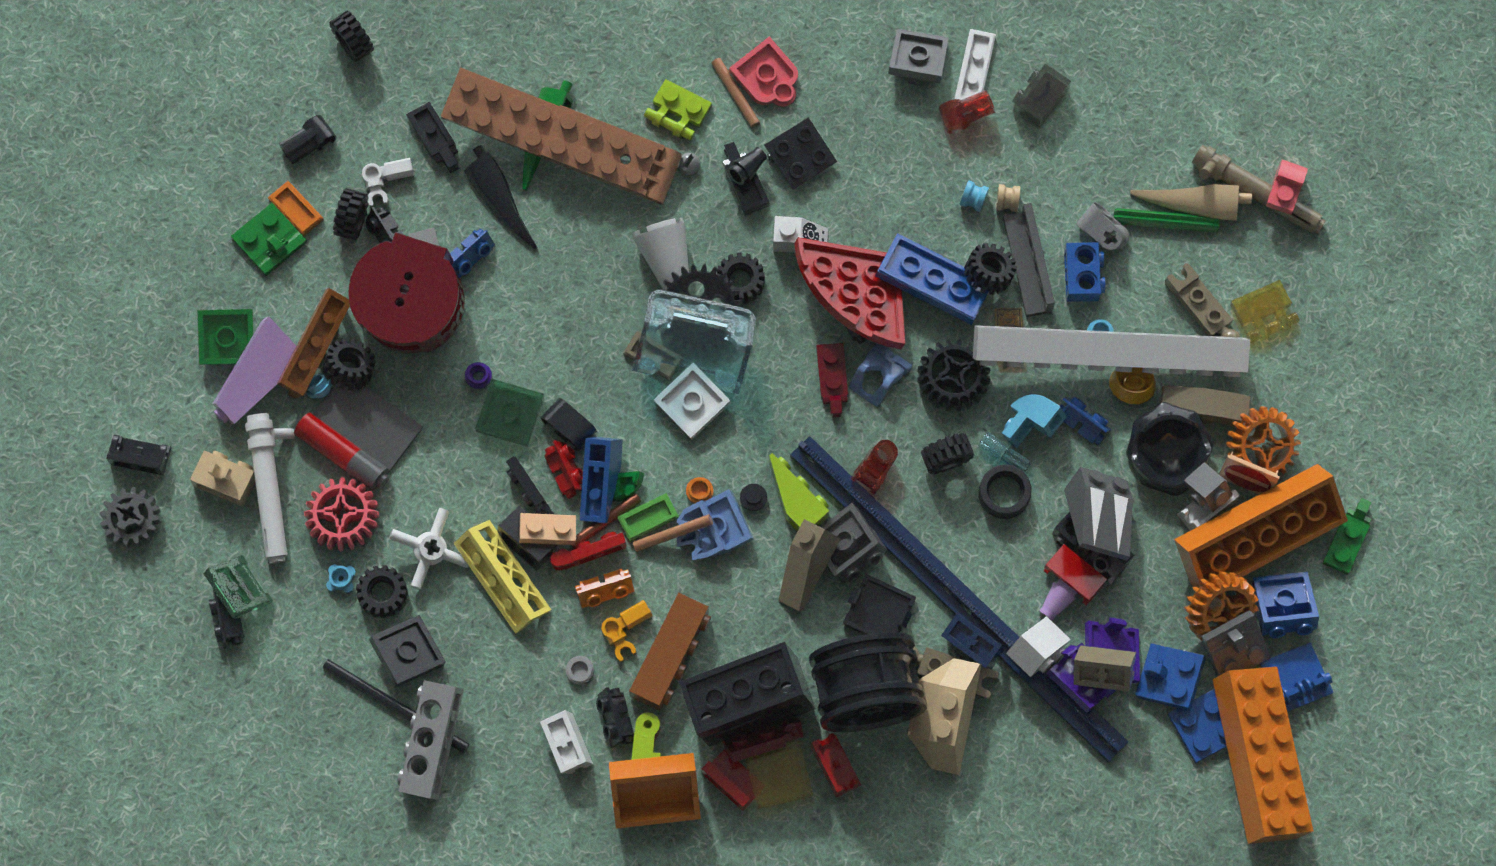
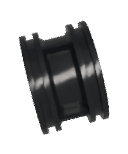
[809,632,927,733]

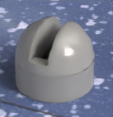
[679,153,700,175]

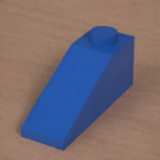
[580,437,623,523]

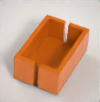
[609,753,701,829]

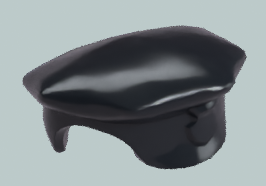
[1126,402,1213,496]

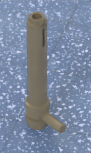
[1191,145,1326,234]

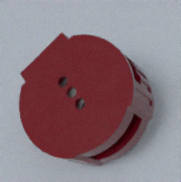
[348,232,465,353]

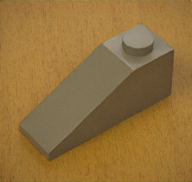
[778,519,840,613]

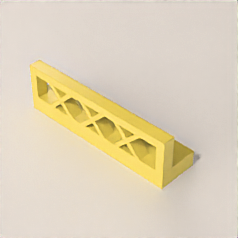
[454,520,551,634]

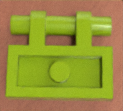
[644,79,712,141]

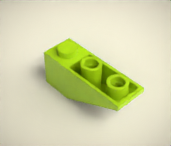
[769,453,829,532]

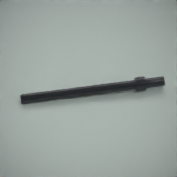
[323,659,470,753]

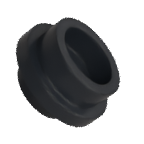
[740,484,767,511]

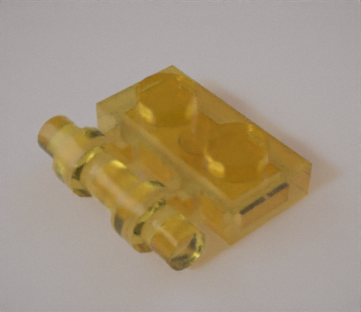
[1230,280,1299,343]

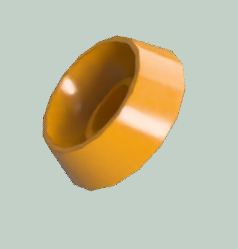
[1109,367,1156,404]

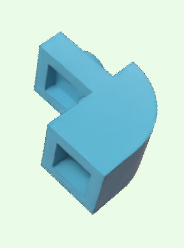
[1002,394,1066,448]

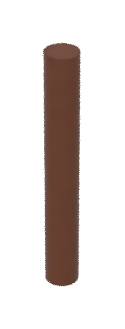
[572,493,642,549]

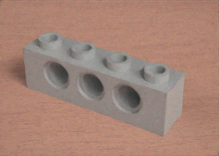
[397,680,464,800]

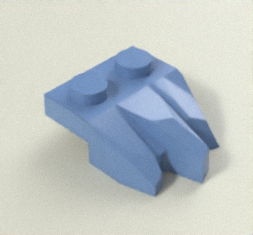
[676,489,754,560]

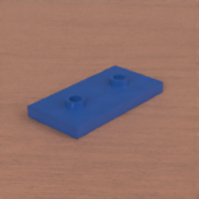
[875,233,988,325]

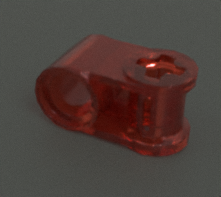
[851,440,898,494]

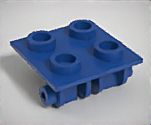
[1260,642,1334,712]

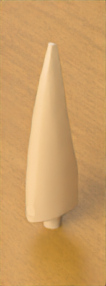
[1130,184,1252,221]

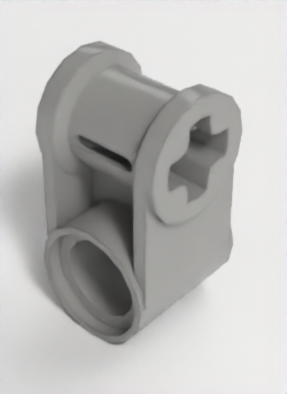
[1077,202,1129,250]

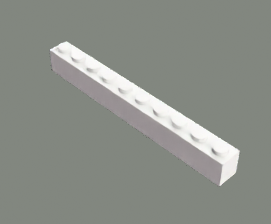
[973,325,1250,377]

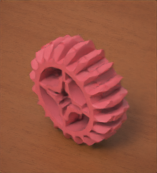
[304,477,380,552]

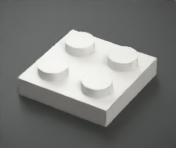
[654,363,731,440]

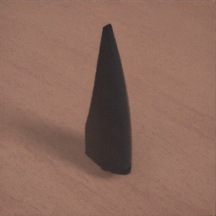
[464,145,538,249]

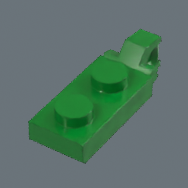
[1322,497,1371,575]

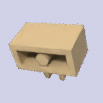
[190,451,255,507]

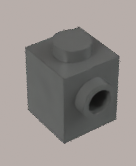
[1184,462,1233,512]

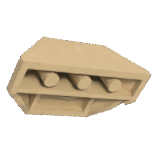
[907,658,982,775]

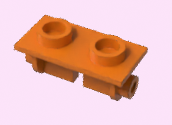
[575,568,635,608]

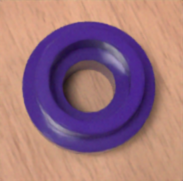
[465,362,492,389]

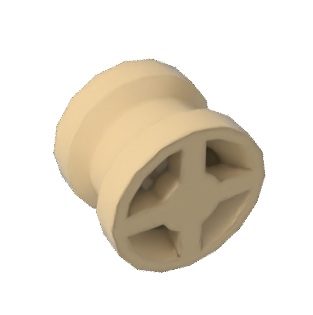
[996,184,1020,212]

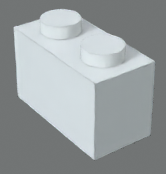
[1006,616,1071,677]

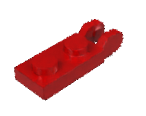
[550,532,627,571]

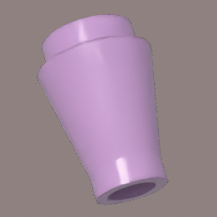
[1039,579,1077,621]

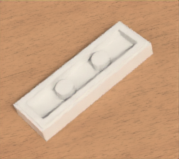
[954,29,996,108]

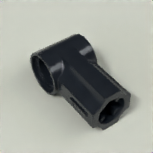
[279,115,337,165]

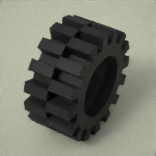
[329,10,374,62]
[333,188,369,240]
[964,243,1017,295]
[717,252,765,304]
[323,339,376,391]
[921,433,975,474]
[356,565,408,618]

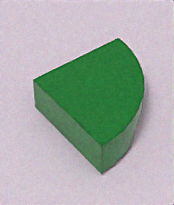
[614,471,644,501]

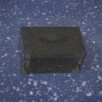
[1012,64,1071,130]

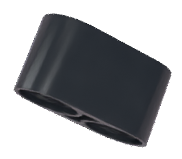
[540,398,597,451]

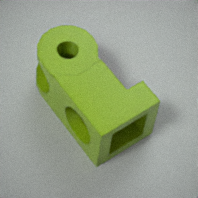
[632,712,661,760]

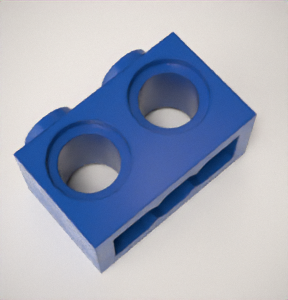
[1064,242,1105,302]

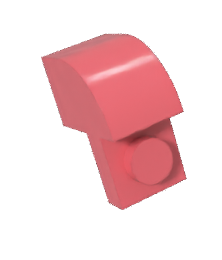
[1266,159,1308,215]

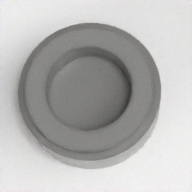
[566,656,594,685]

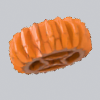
[1226,406,1301,474]
[1184,571,1259,641]

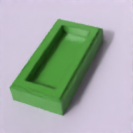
[617,493,679,542]

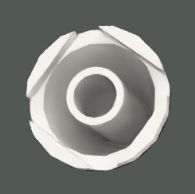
[632,218,689,293]

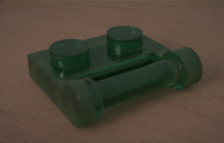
[204,555,273,618]

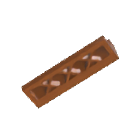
[277,288,350,399]

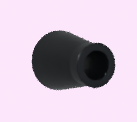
[728,147,767,185]

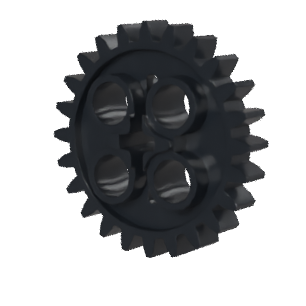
[655,263,743,351]

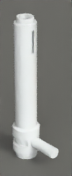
[245,413,295,564]

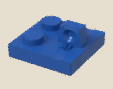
[1135,643,1206,711]

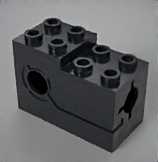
[679,642,816,747]

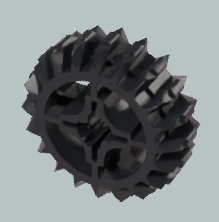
[917,339,991,412]

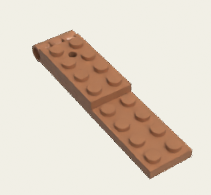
[441,67,682,205]

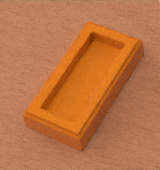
[268,181,324,237]

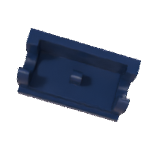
[941,613,1004,670]

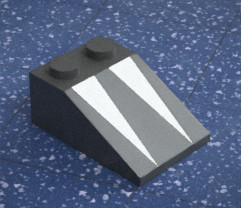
[1064,467,1133,560]

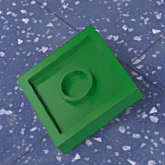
[231,203,307,276]
[197,309,253,365]

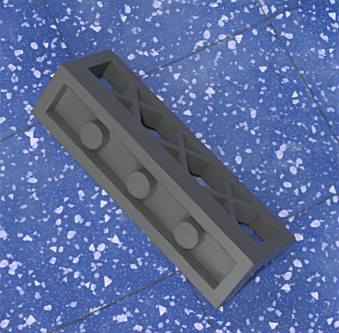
[1003,203,1055,317]

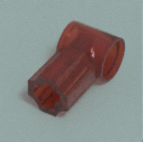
[939,90,995,134]

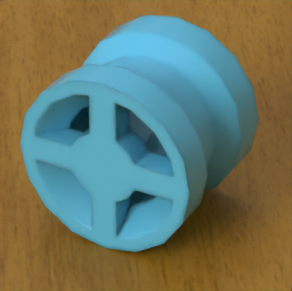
[960,180,989,212]

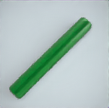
[1113,208,1220,233]

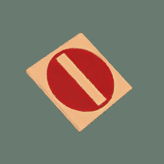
[1219,451,1280,494]

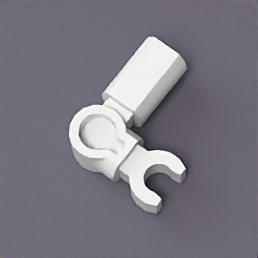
[362,158,414,208]

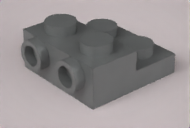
[821,503,887,583]

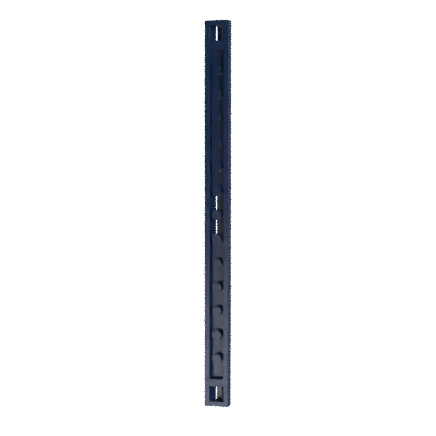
[790,436,1129,763]

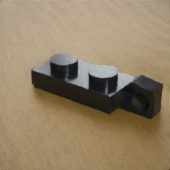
[406,102,460,174]
[723,141,770,216]
[506,456,555,515]

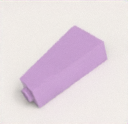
[212,317,296,424]

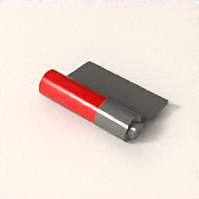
[294,383,423,491]

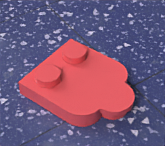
[729,36,798,107]

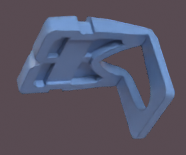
[849,343,912,407]

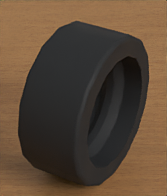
[978,464,1032,519]

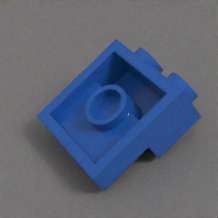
[1252,572,1319,638]

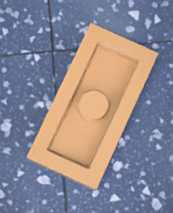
[519,513,576,545]

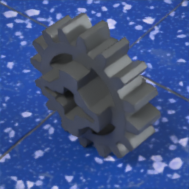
[100,487,162,548]

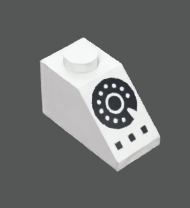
[773,216,828,253]

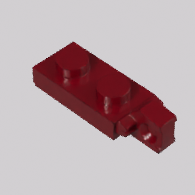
[816,343,848,418]
[723,718,804,762]

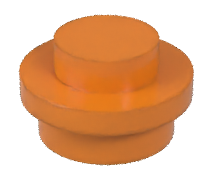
[686,477,713,504]

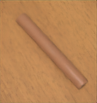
[711,58,760,128]
[633,514,713,552]

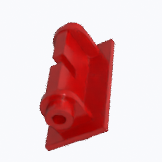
[544,440,583,499]

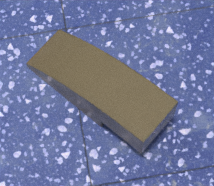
[1160,386,1251,426]

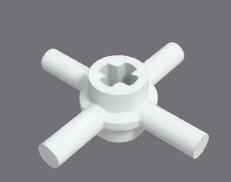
[389,508,469,589]

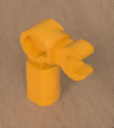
[601,600,653,662]

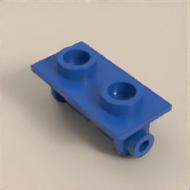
[450,228,495,278]
[1060,396,1112,445]

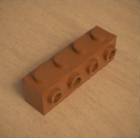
[629,592,711,711]

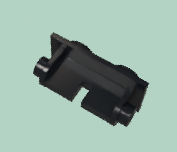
[365,207,404,244]
[209,589,245,649]
[596,687,634,748]

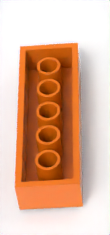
[1174,464,1348,588]
[1212,667,1314,844]

